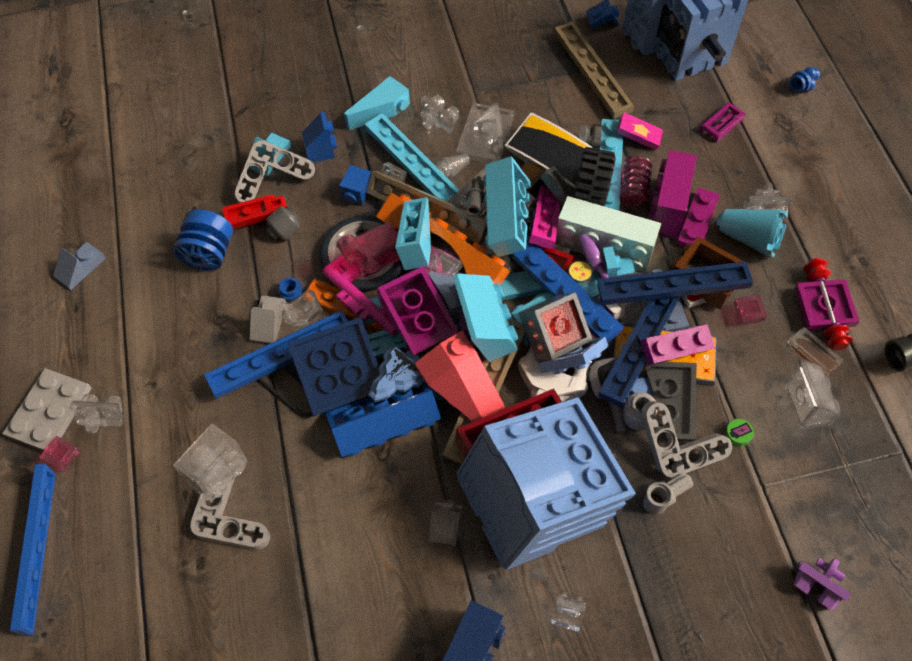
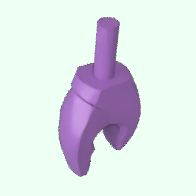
[579,234,609,278]

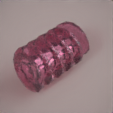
[619,156,653,207]

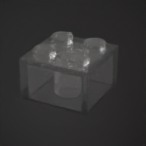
[173,423,248,503]

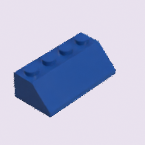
[325,383,441,457]

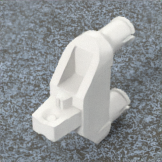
[518,347,593,402]

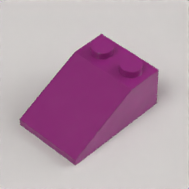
[377,266,459,356]

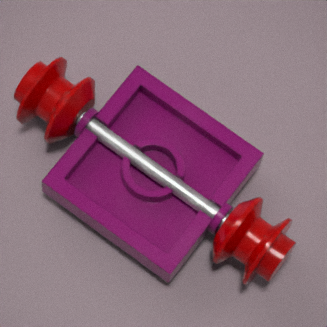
[795,258,860,350]

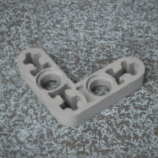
[234,140,315,203]
[641,401,732,478]
[190,462,270,550]

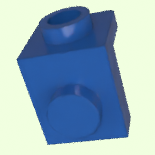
[586,0,620,30]

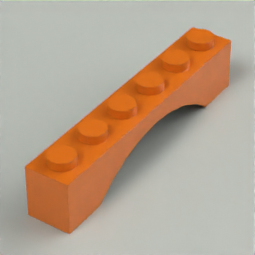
[376,192,510,286]

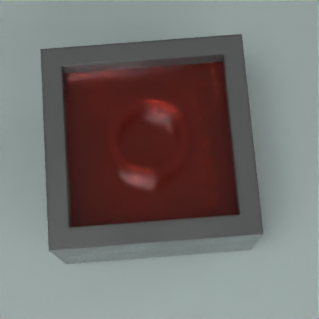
[519,292,593,360]

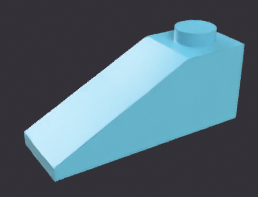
[344,76,410,130]
[395,197,431,270]

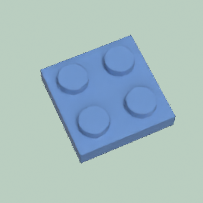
[539,337,608,375]

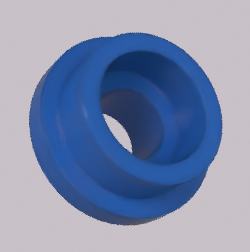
[278,277,302,301]

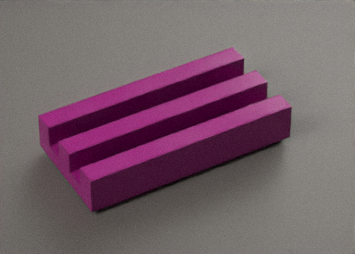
[700,102,746,143]

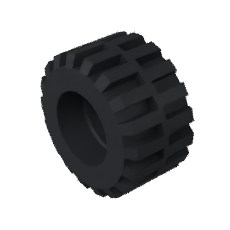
[573,147,616,207]

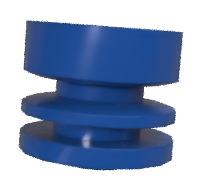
[172,209,233,271]

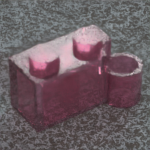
[337,222,400,277]

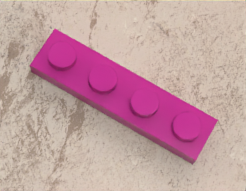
[529,184,560,249]

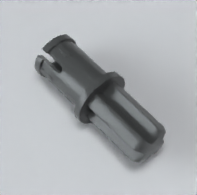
[465,176,485,217]

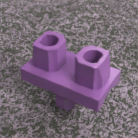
[793,558,851,611]

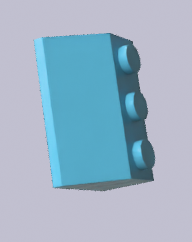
[453,274,518,362]

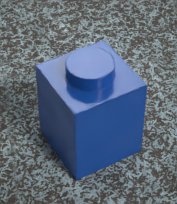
[339,165,372,206]

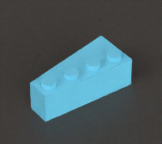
[483,156,531,257]

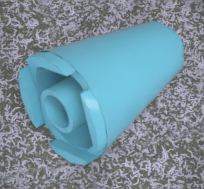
[716,209,788,257]

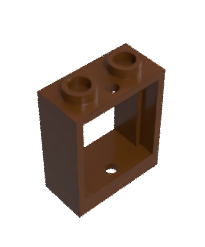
[670,237,749,310]

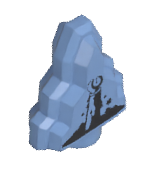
[368,346,426,402]

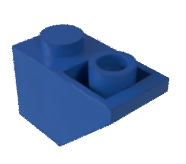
[302,112,337,163]

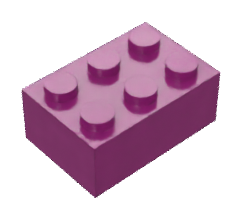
[648,150,697,239]

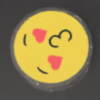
[568,261,593,286]

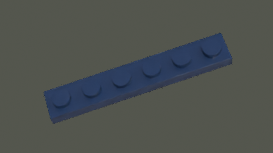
[597,261,753,305]
[598,296,681,408]

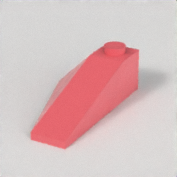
[415,330,506,422]

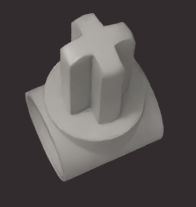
[643,473,694,515]

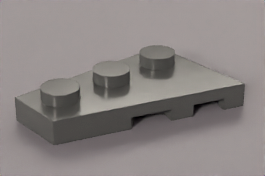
[645,362,697,442]

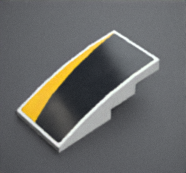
[504,112,592,191]

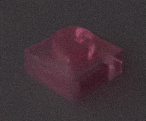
[734,295,767,324]
[40,435,80,473]

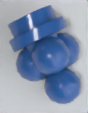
[789,67,820,93]

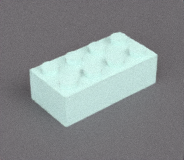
[555,196,661,273]

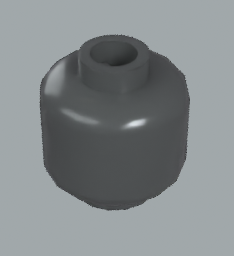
[266,206,301,240]

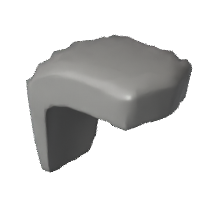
[589,357,618,398]

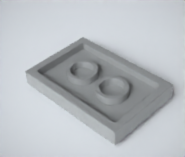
[2,368,92,454]

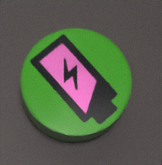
[725,419,754,447]

